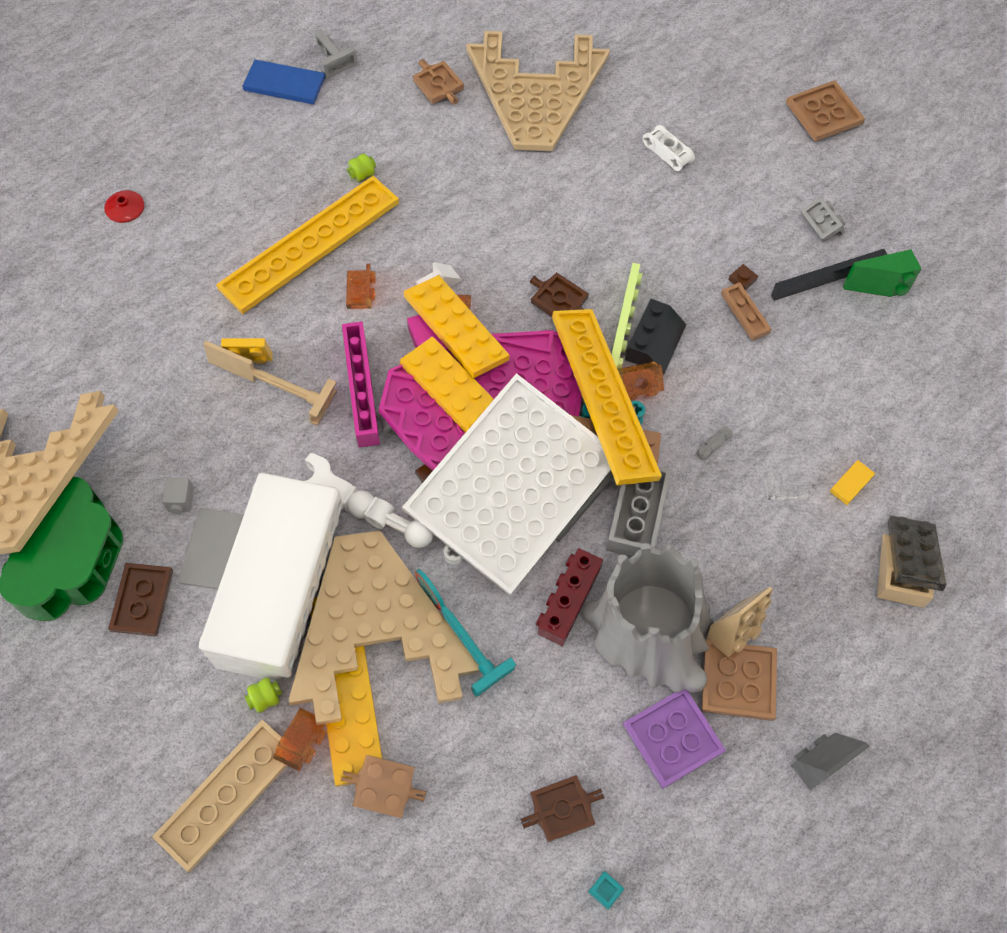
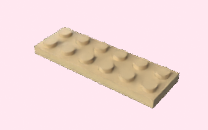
[152,720,299,873]

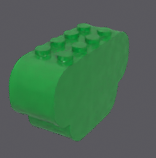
[0,476,123,622]

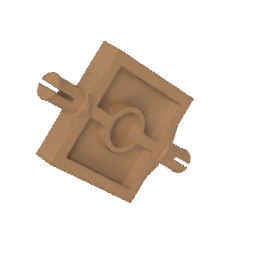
[413,59,464,105]
[341,755,426,818]

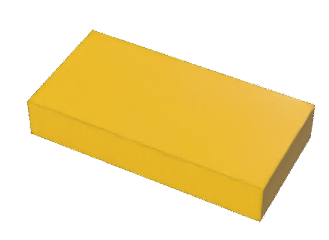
[829,460,876,505]

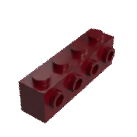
[536,548,604,647]

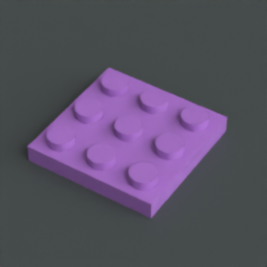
[623,690,726,790]

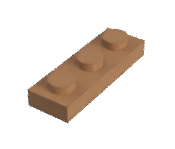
[721,282,772,341]

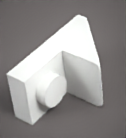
[416,262,461,287]

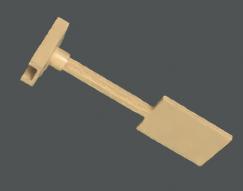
[203,340,337,426]

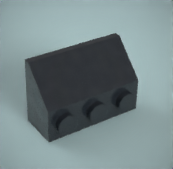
[625,299,687,375]

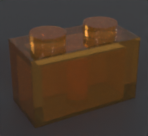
[273,708,327,772]

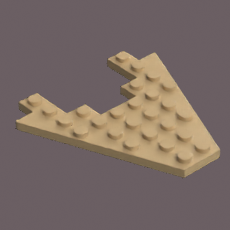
[466,31,610,151]
[0,391,119,555]
[289,531,479,726]

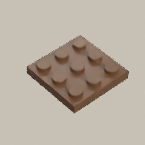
[786,80,865,142]
[701,639,777,721]

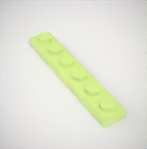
[611,263,643,371]

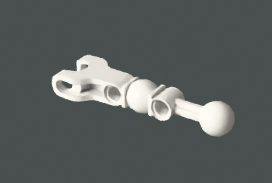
[305,453,434,548]

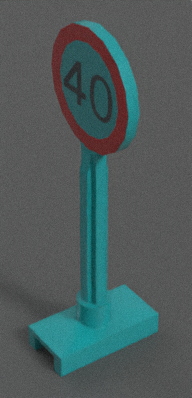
[414,569,516,697]

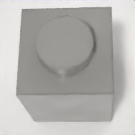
[162,478,194,514]

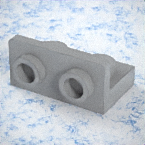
[801,197,845,242]

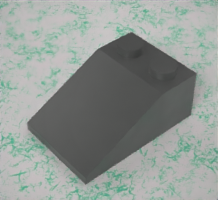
[791,733,870,790]

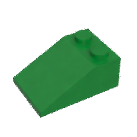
[843,249,922,297]

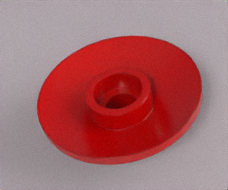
[104,190,145,223]

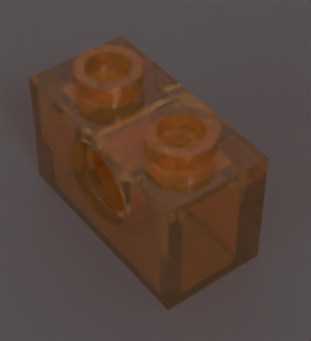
[617,361,664,400]

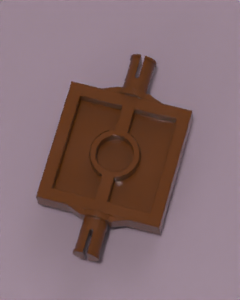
[530,272,589,317]
[520,775,604,843]

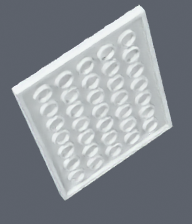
[402,373,611,596]

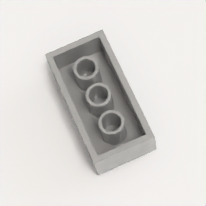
[606,467,671,557]

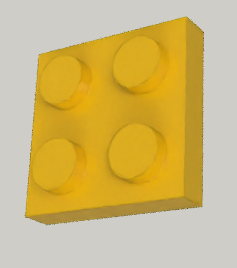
[221,338,273,364]

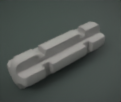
[696,426,732,460]

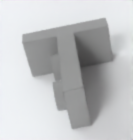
[315,29,358,79]

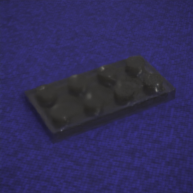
[888,515,947,591]

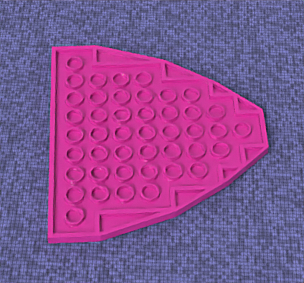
[379,330,582,471]

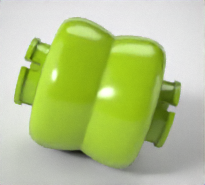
[347,153,376,182]
[244,677,283,713]

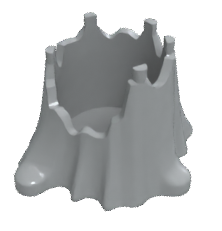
[582,543,714,693]

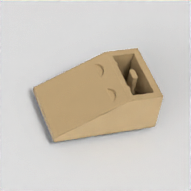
[877,534,934,608]
[707,587,773,657]

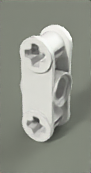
[643,125,695,171]

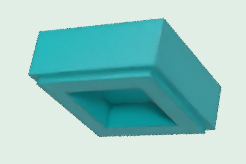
[588,871,625,910]

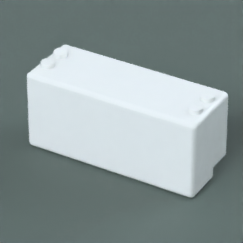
[199,473,343,683]

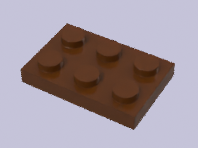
[108,563,173,637]

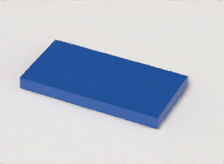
[242,59,325,105]

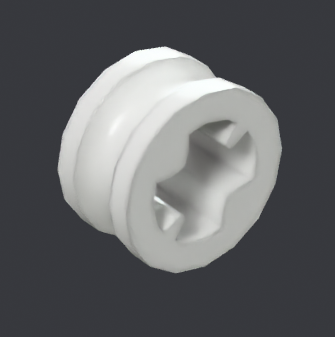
[443,545,463,565]

